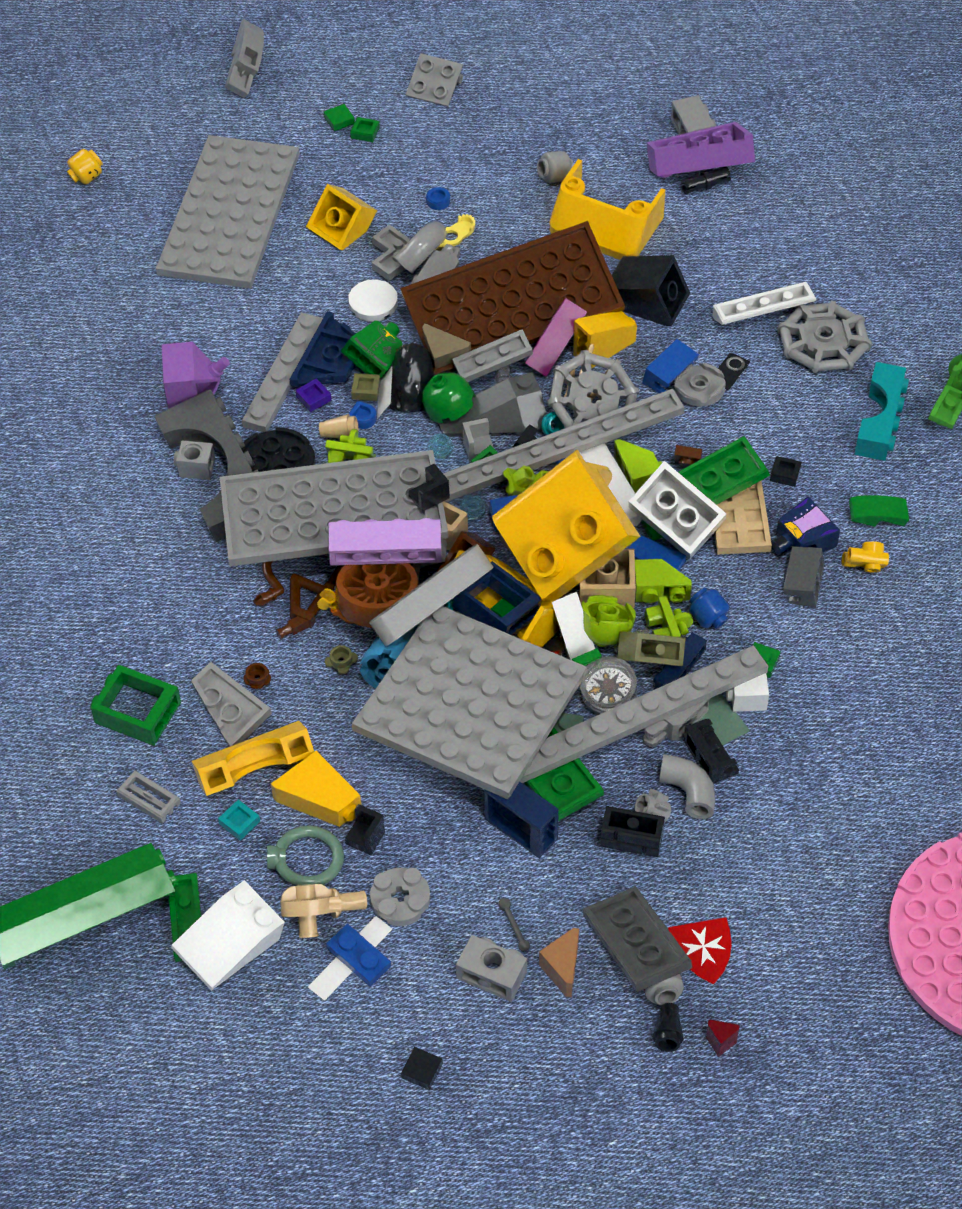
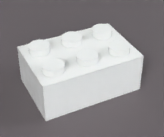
[628,461,726,560]

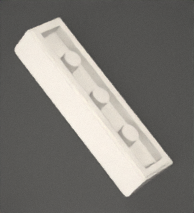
[712,282,816,325]
[580,443,642,526]

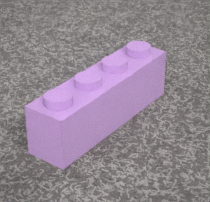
[329,518,441,565]

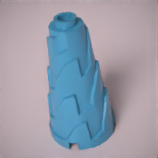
[359,624,418,689]

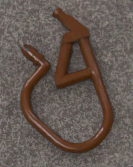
[253,561,344,639]

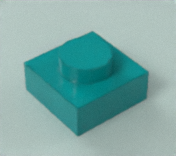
[218,799,260,841]

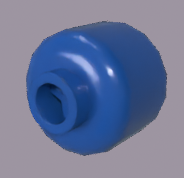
[689,587,730,629]

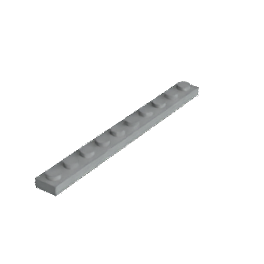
[443,389,684,502]
[520,645,768,783]

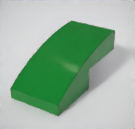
[849,495,909,527]

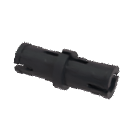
[681,166,731,194]

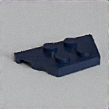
[289,311,356,387]

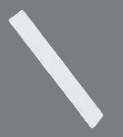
[308,916,392,1000]

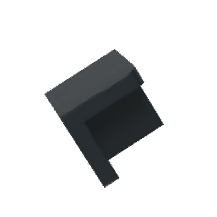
[408,464,450,512]
[345,804,385,855]

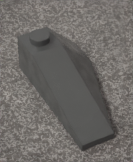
[438,372,547,437]

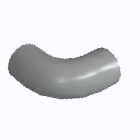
[395,221,447,273]
[659,754,716,819]

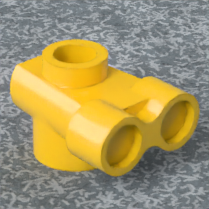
[841,541,889,573]

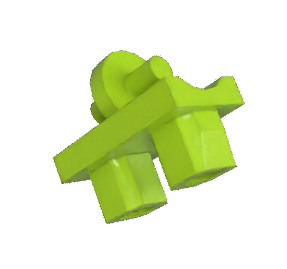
[325,429,376,463]
[503,465,548,496]
[644,596,693,637]

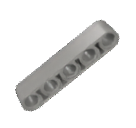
[369,544,493,646]

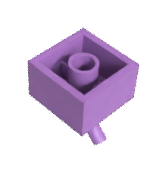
[162,342,230,409]

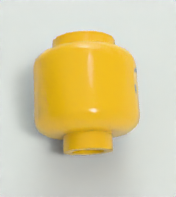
[67,149,103,185]

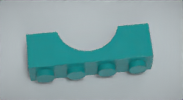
[854,362,909,461]

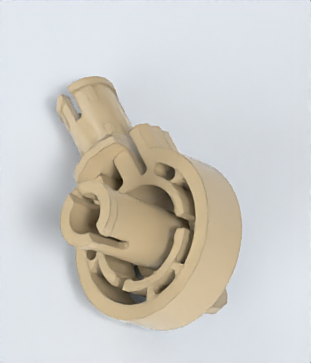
[280,884,367,938]

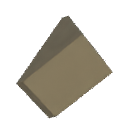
[422,323,471,369]

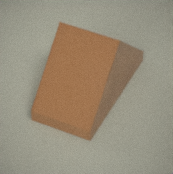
[539,928,579,997]

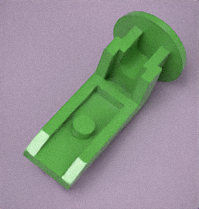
[928,354,962,429]

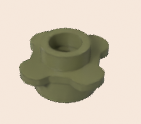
[325,645,358,674]

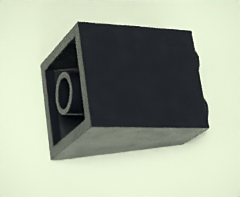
[612,255,690,326]

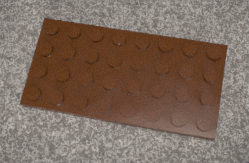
[400,221,625,376]

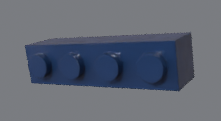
[653,632,707,690]

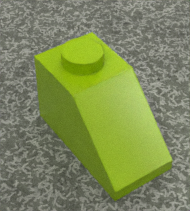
[614,439,662,493]

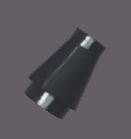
[652,1003,684,1052]

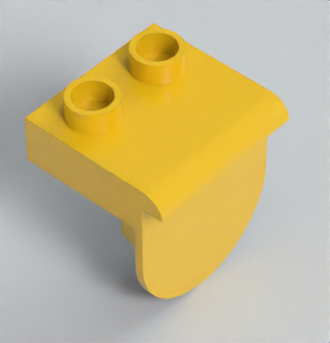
[492,450,641,601]

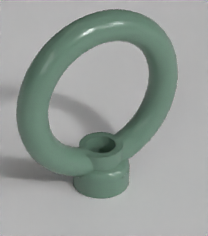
[267,826,344,886]

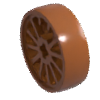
[335,563,419,628]

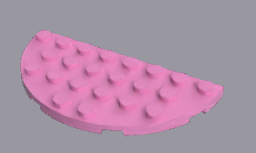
[888,832,962,1036]

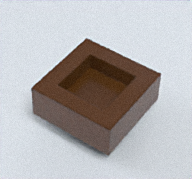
[674,445,702,468]

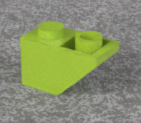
[635,559,692,603]

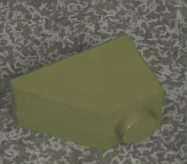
[617,631,686,666]

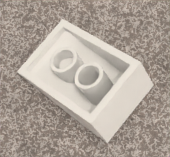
[171,880,285,991]

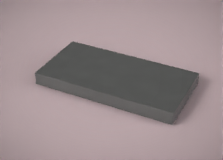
[582,886,692,992]

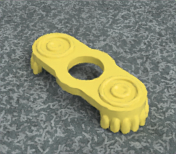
[435,214,475,251]

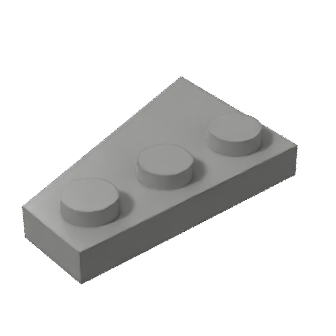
[191,662,272,747]

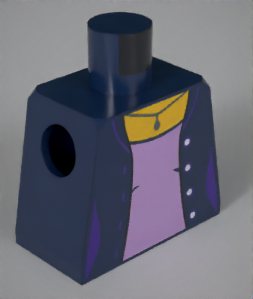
[771,496,840,555]

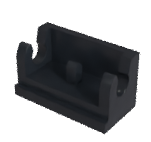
[683,719,739,784]

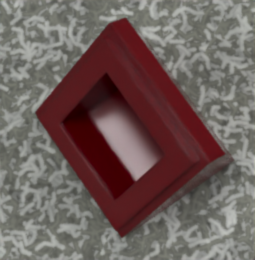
[706,1019,740,1057]

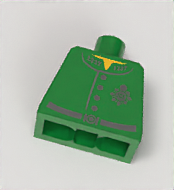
[341,321,402,379]

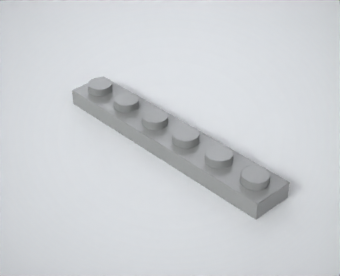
[242,312,323,432]

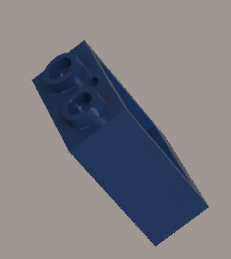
[452,561,542,636]
[484,782,559,859]

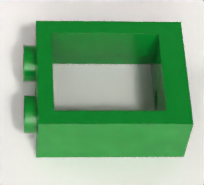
[90,664,181,746]

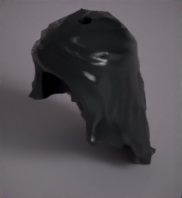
[389,343,434,412]

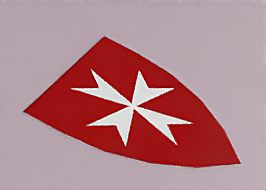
[668,917,732,985]

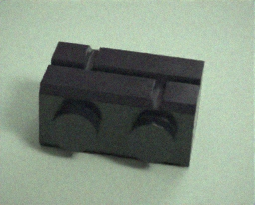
[600,806,665,857]

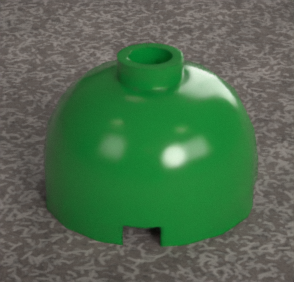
[422,373,475,423]

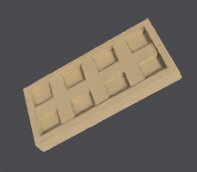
[714,481,772,555]

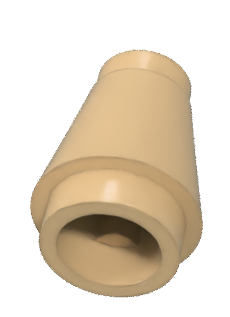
[319,414,359,439]

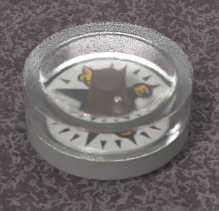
[580,657,637,715]

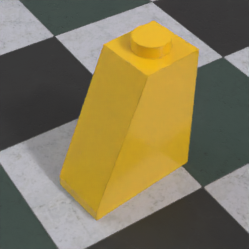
[573,311,637,369]
[271,751,361,827]

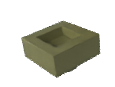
[351,373,380,401]

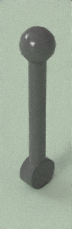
[499,898,530,952]

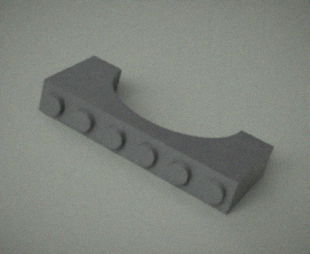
[154,389,259,542]

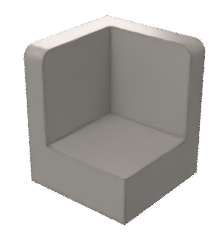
[462,418,494,462]

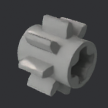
[635,789,671,822]

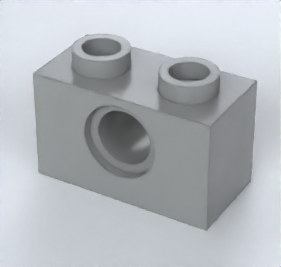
[456,935,527,1002]

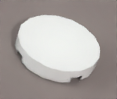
[348,280,398,322]

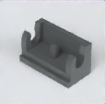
[783,546,825,608]

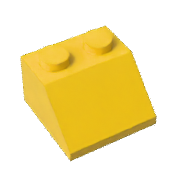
[306,184,377,250]

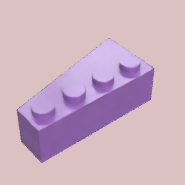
[647,122,755,178]

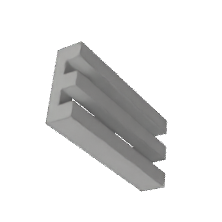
[116,770,181,824]

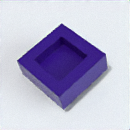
[295,378,332,412]

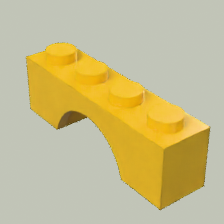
[191,721,314,796]

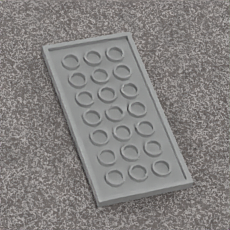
[156,135,300,289]
[220,450,448,567]

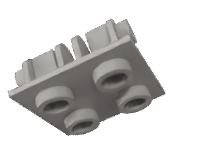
[406,53,463,107]

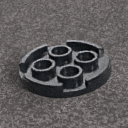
[241,427,316,472]

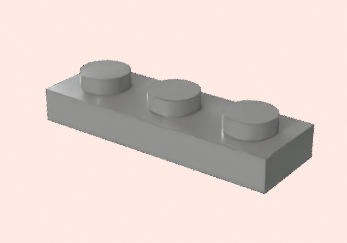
[452,329,533,382]

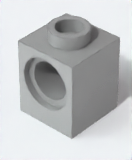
[174,440,215,480]

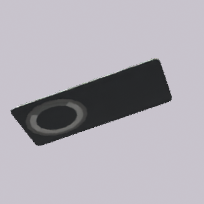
[718,353,750,390]

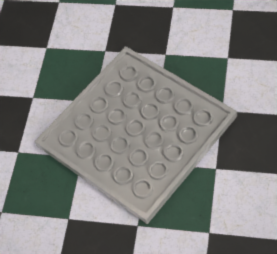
[352,606,587,799]

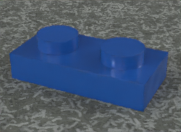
[326,923,391,987]

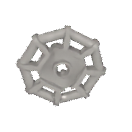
[777,300,872,374]
[547,350,640,444]

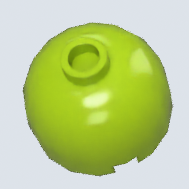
[581,595,636,647]

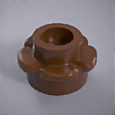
[243,663,271,689]

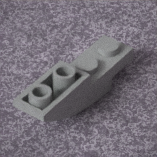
[225,19,264,98]

